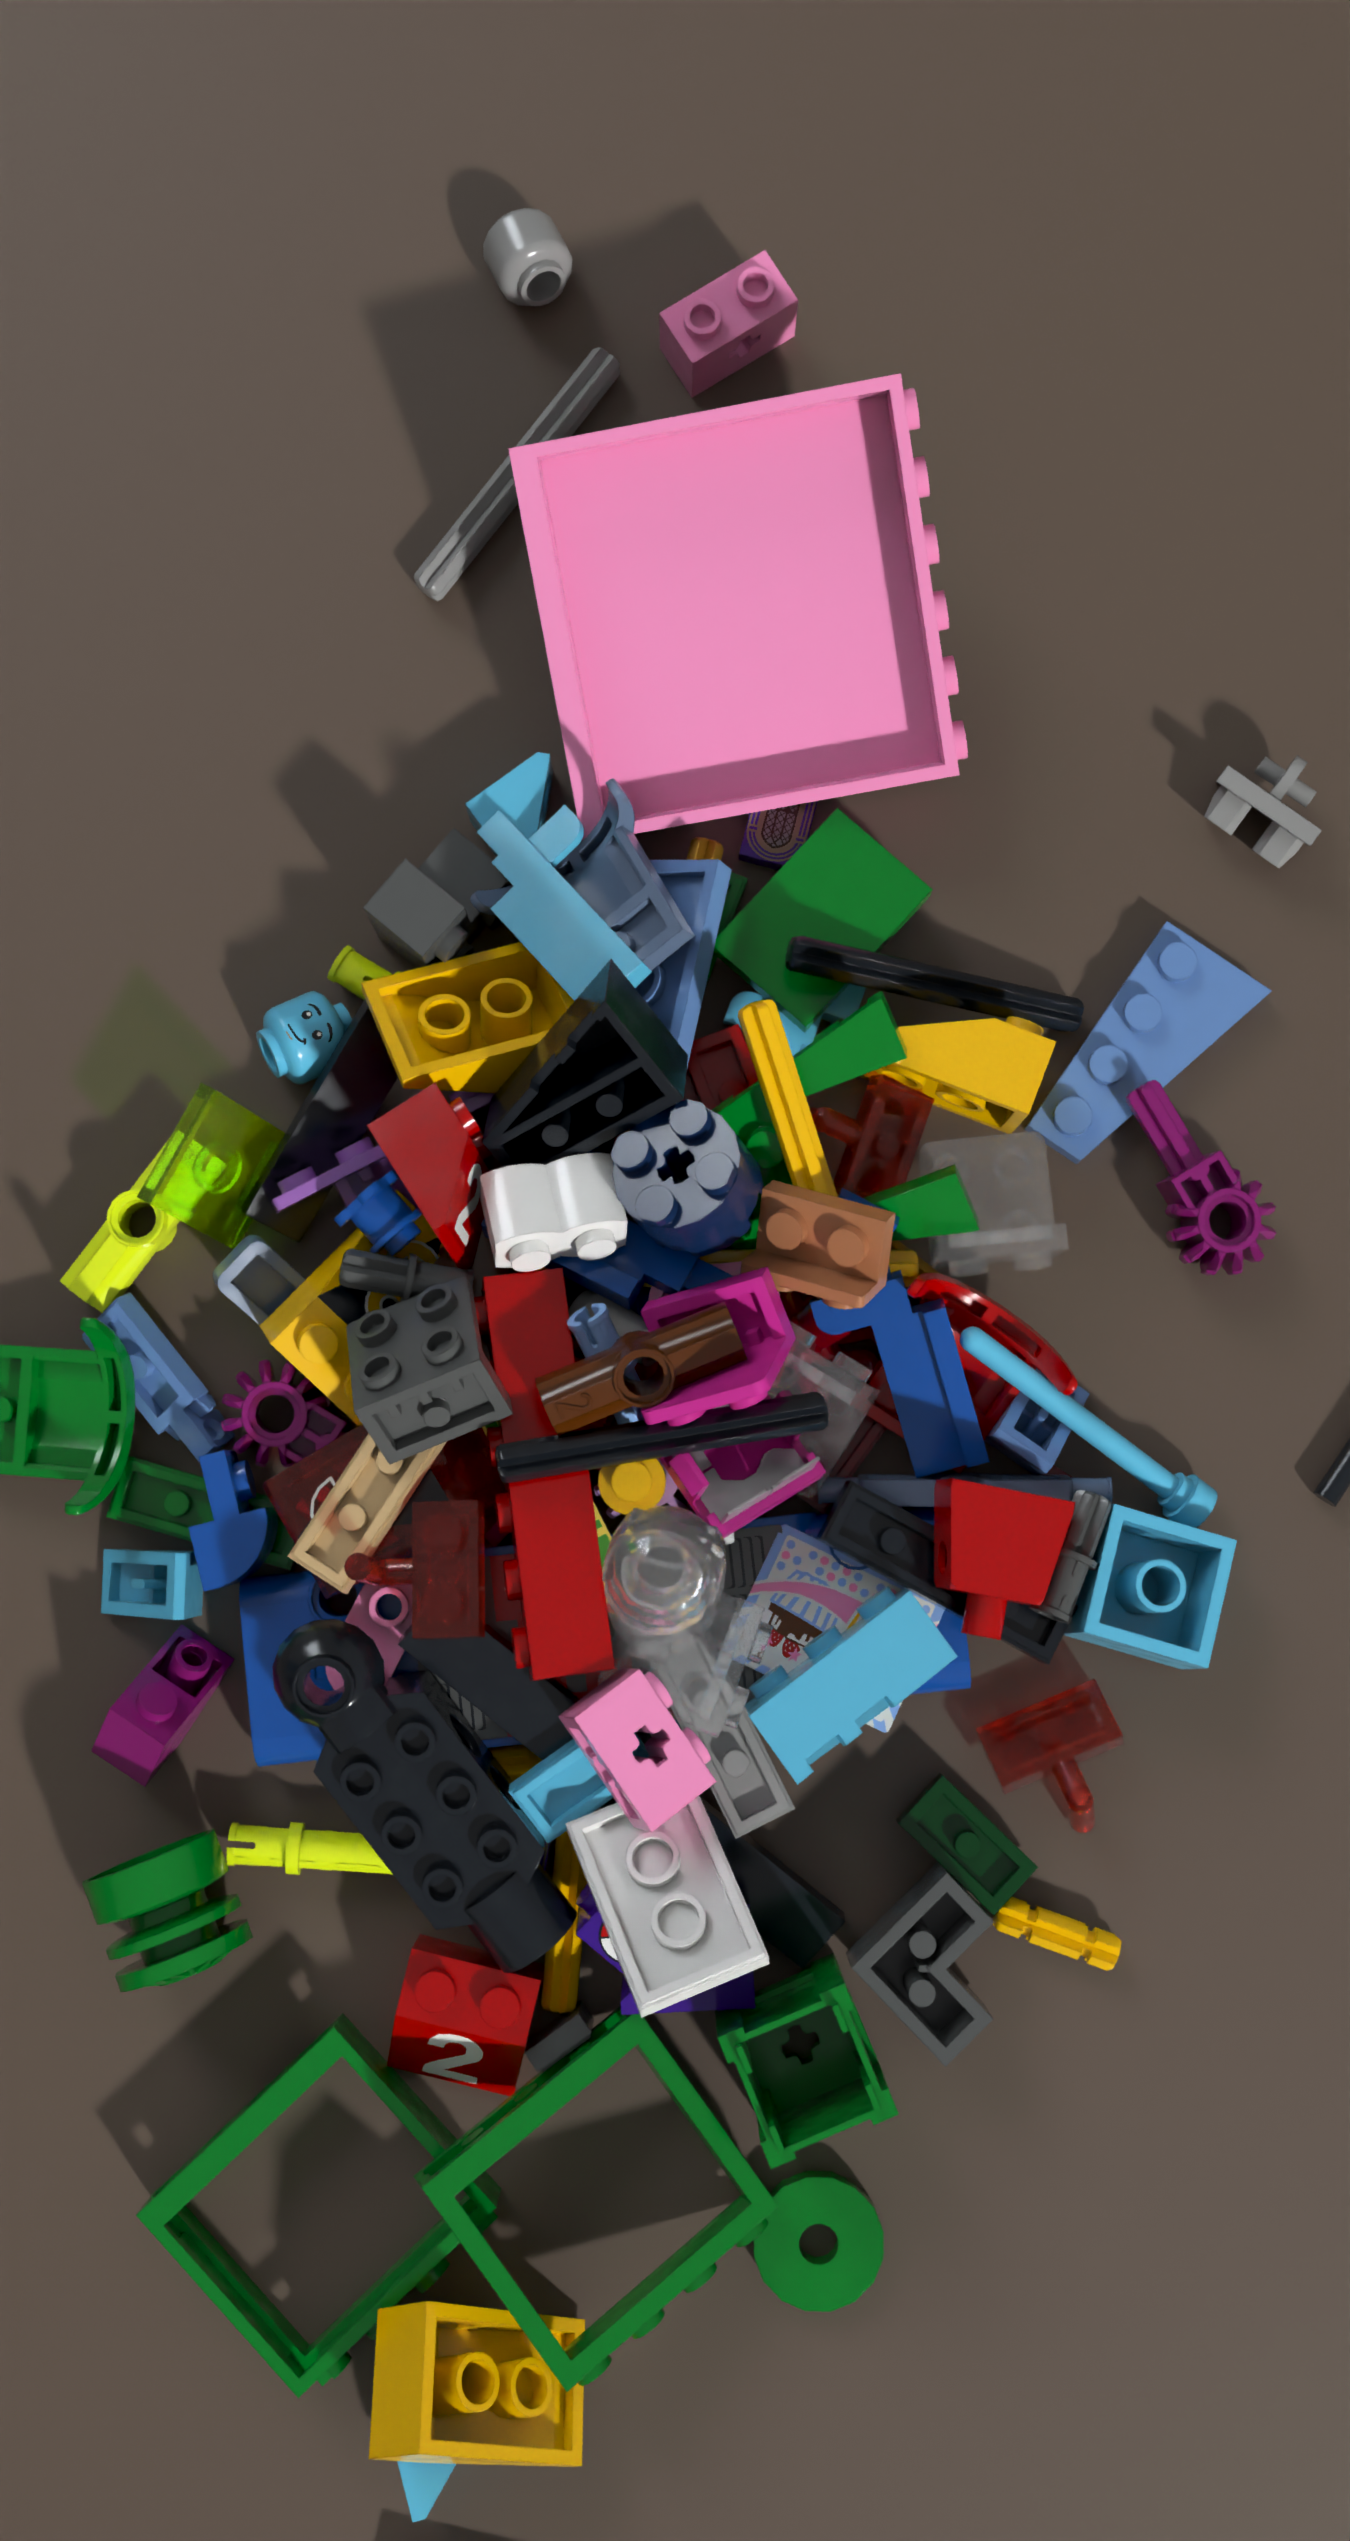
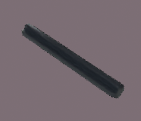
[785,936,1084,1032]
[495,1392,828,1483]

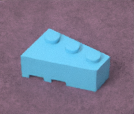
[745,1586,958,1785]

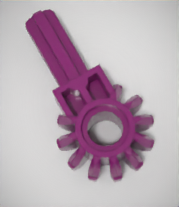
[1126,1080,1277,1275]
[221,1360,362,1475]

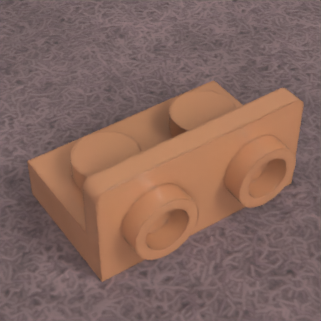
[740,1180,896,1309]

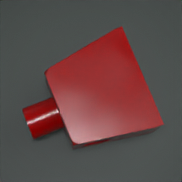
[934,1478,1075,1640]

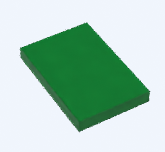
[713,808,933,1033]

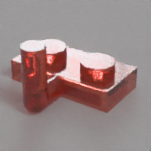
[809,1075,935,1198]
[344,1499,485,1640]
[976,1679,1124,1833]

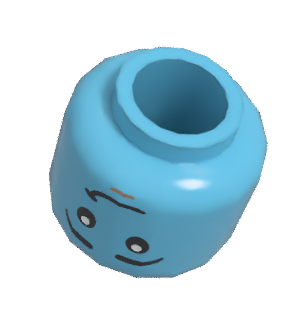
[256,991,352,1084]

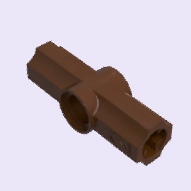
[535,1302,748,1436]

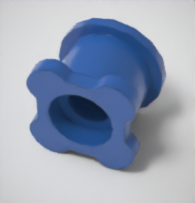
[334,1170,422,1256]

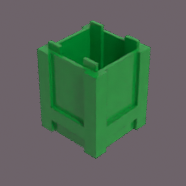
[715,1952,899,2169]

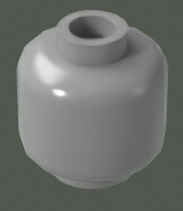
[483,208,573,306]

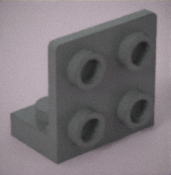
[346,1276,513,1465]

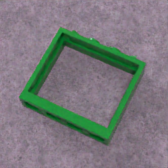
[413,2006,779,2392]
[136,2013,501,2398]

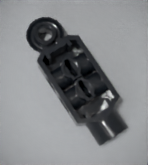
[272,1619,577,1973]

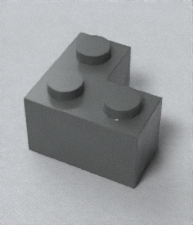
[363,828,512,968]
[846,1862,994,2067]

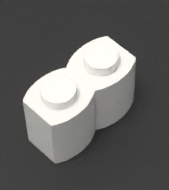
[480,1153,628,1272]

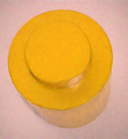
[598,1458,666,1515]

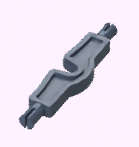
[818,1472,1113,1507]

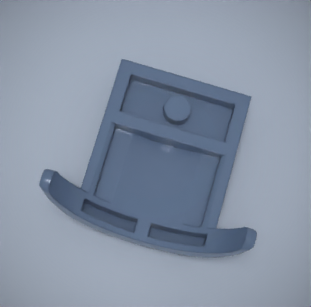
[470,778,695,971]

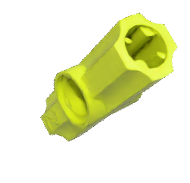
[60,1128,224,1313]

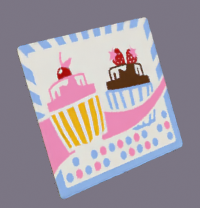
[723,1524,945,1733]

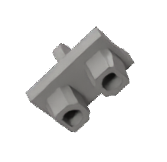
[1204,755,1322,868]

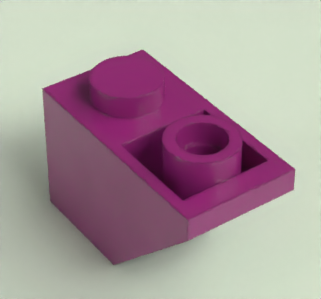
[91,1624,235,1787]

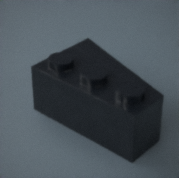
[482,959,688,1167]

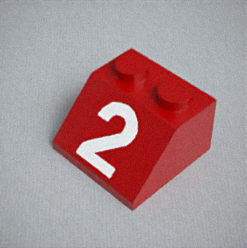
[367,1083,493,1269]
[387,1934,545,2096]

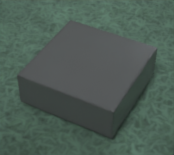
[524,2000,594,2073]

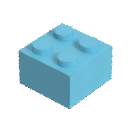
[1064,1504,1237,1669]

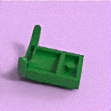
[0,1317,135,1515]

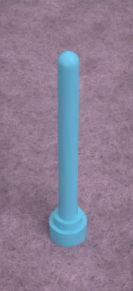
[960,1326,1218,1528]

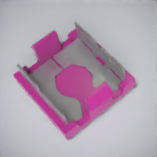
[659,1390,826,1543]

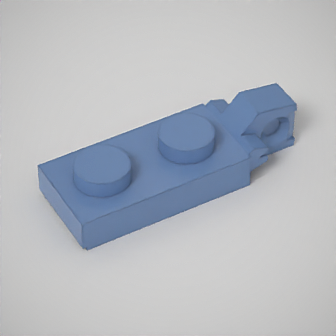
[82,1293,235,1462]

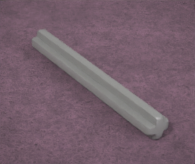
[414,347,620,601]

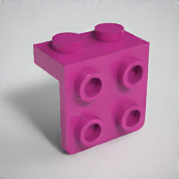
[640,1266,796,1426]

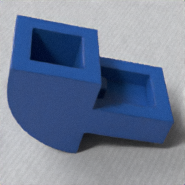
[188,1450,278,1592]

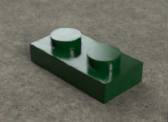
[896,1773,1038,1915]

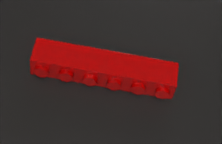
[474,1268,615,1682]

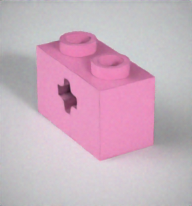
[659,250,798,398]
[558,1668,717,1832]

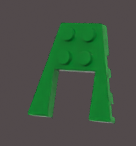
[712,991,979,1249]

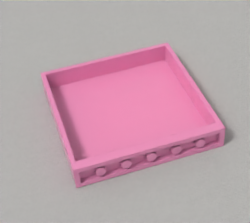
[508,373,968,841]

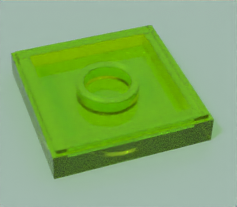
[137,1083,285,1249]

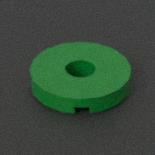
[753,2171,884,2312]

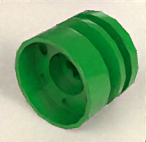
[82,1829,253,1992]

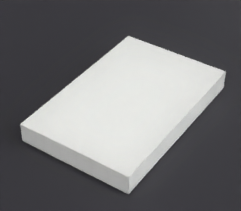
[565,1796,769,2018]

